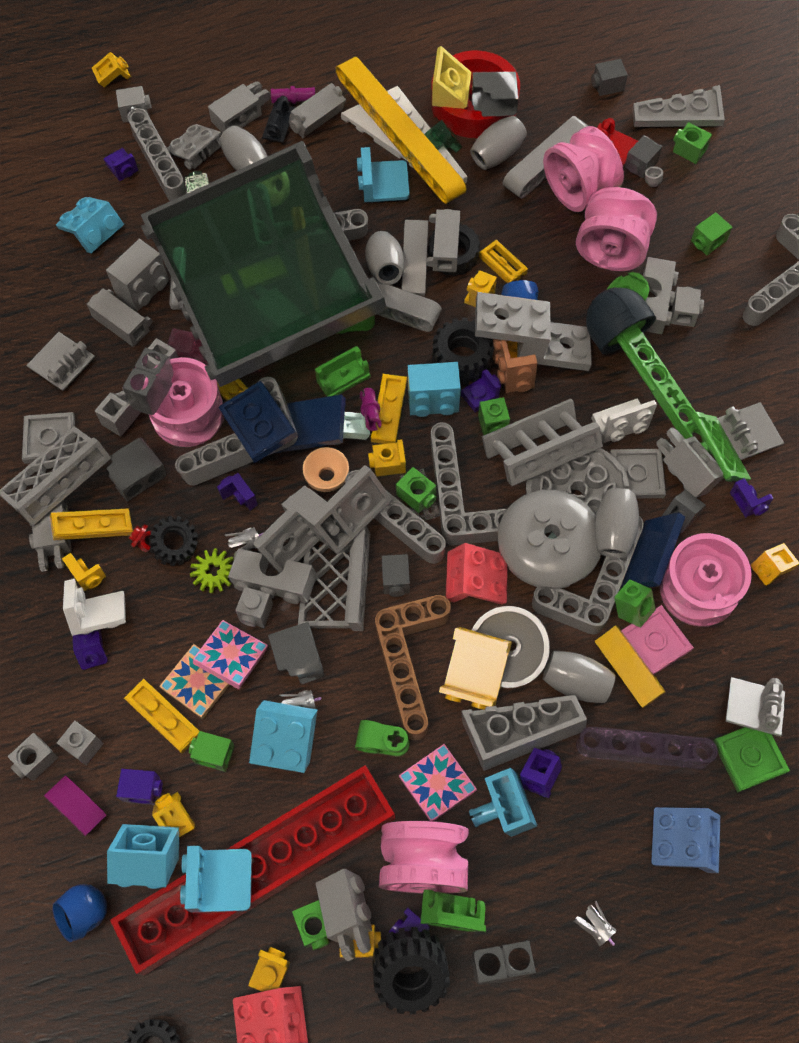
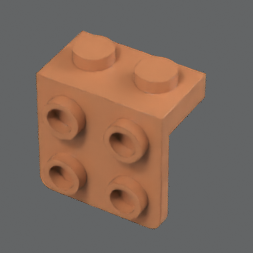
[493,339,537,393]

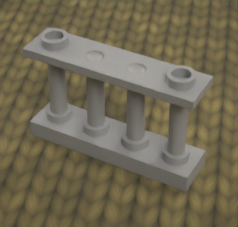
[482,399,603,486]

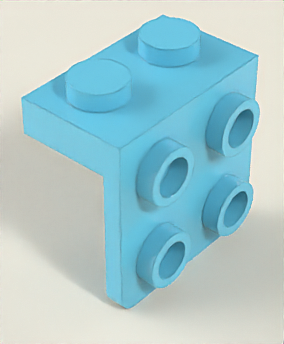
[357,147,409,202]
[56,197,124,253]
[180,846,252,913]

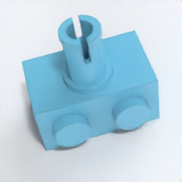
[469,768,537,837]

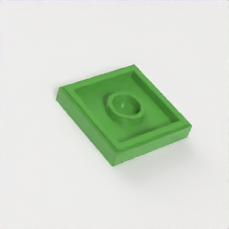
[713,727,790,793]

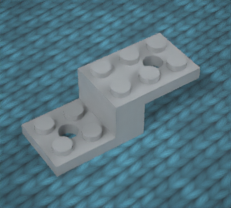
[475,292,591,371]
[253,465,392,574]

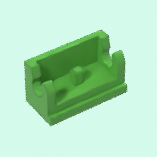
[315,346,371,397]
[421,890,486,932]

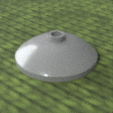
[472,606,550,688]

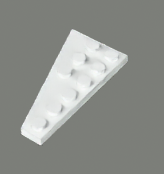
[341,86,467,183]

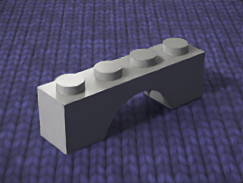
[95,338,178,437]

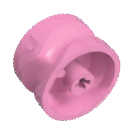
[543,126,624,212]
[576,187,657,271]
[142,357,224,447]
[660,533,751,626]
[379,821,469,894]

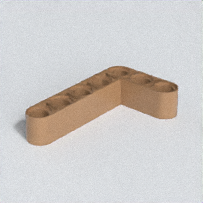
[375,595,451,740]

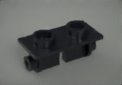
[262,96,295,143]

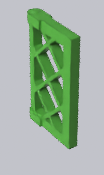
[690,412,751,482]

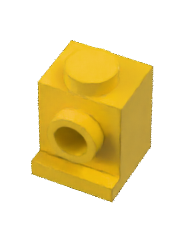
[464,270,497,307]
[368,440,406,477]

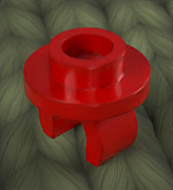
[129,524,151,552]

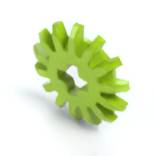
[190,549,234,593]

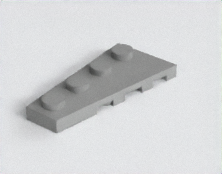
[632,85,725,127]

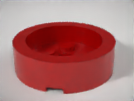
[431,50,520,138]

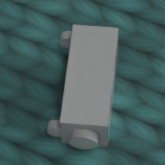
[289,83,346,138]
[426,209,460,272]
[87,288,152,347]

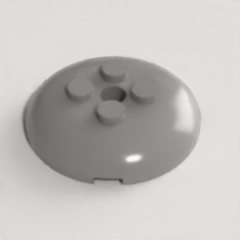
[526,448,629,515]
[498,490,601,589]

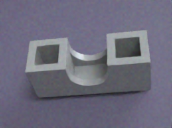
[643,257,679,334]
[228,548,317,604]

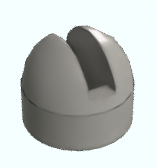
[645,167,663,187]

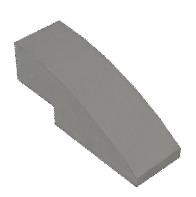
[402,220,428,296]

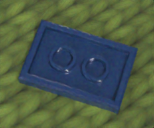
[218,381,298,463]
[275,394,346,453]
[620,512,685,588]

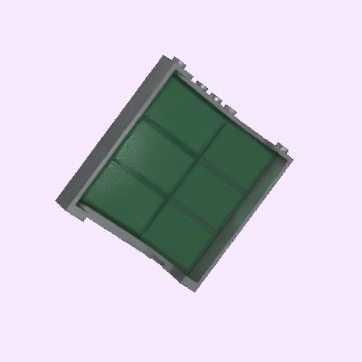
[141,141,387,387]

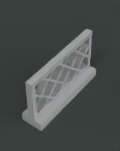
[0,426,111,526]
[298,526,370,631]

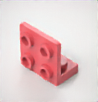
[446,543,508,605]
[233,986,308,1043]

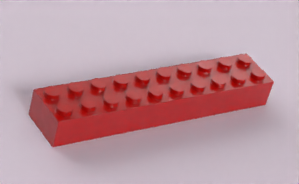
[110,765,395,976]

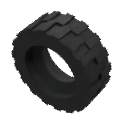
[428,224,480,276]

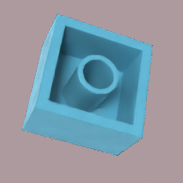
[408,362,460,417]
[249,700,317,773]
[107,824,179,889]

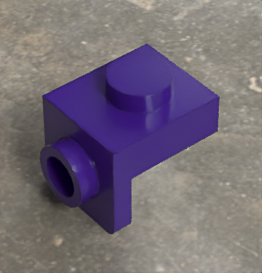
[73,629,107,670]

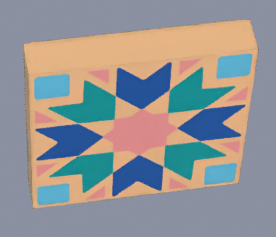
[160,644,230,719]

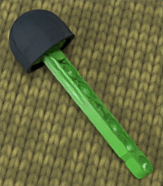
[586,288,713,455]

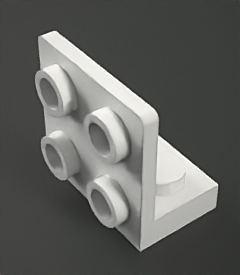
[591,398,657,443]
[63,579,126,636]

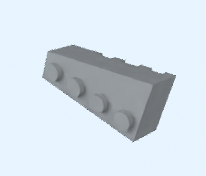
[462,695,587,771]

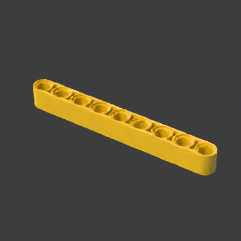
[335,57,466,204]

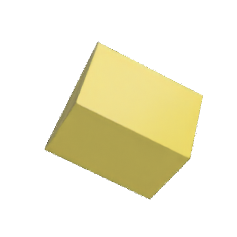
[432,46,471,109]

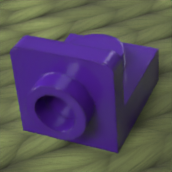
[103,148,138,181]
[461,369,501,412]
[217,473,258,510]
[730,478,773,518]

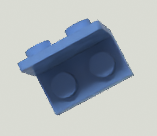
[651,807,720,873]

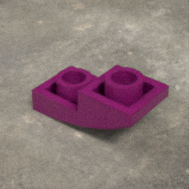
[44,776,106,836]

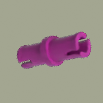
[271,86,315,104]
[360,388,382,431]

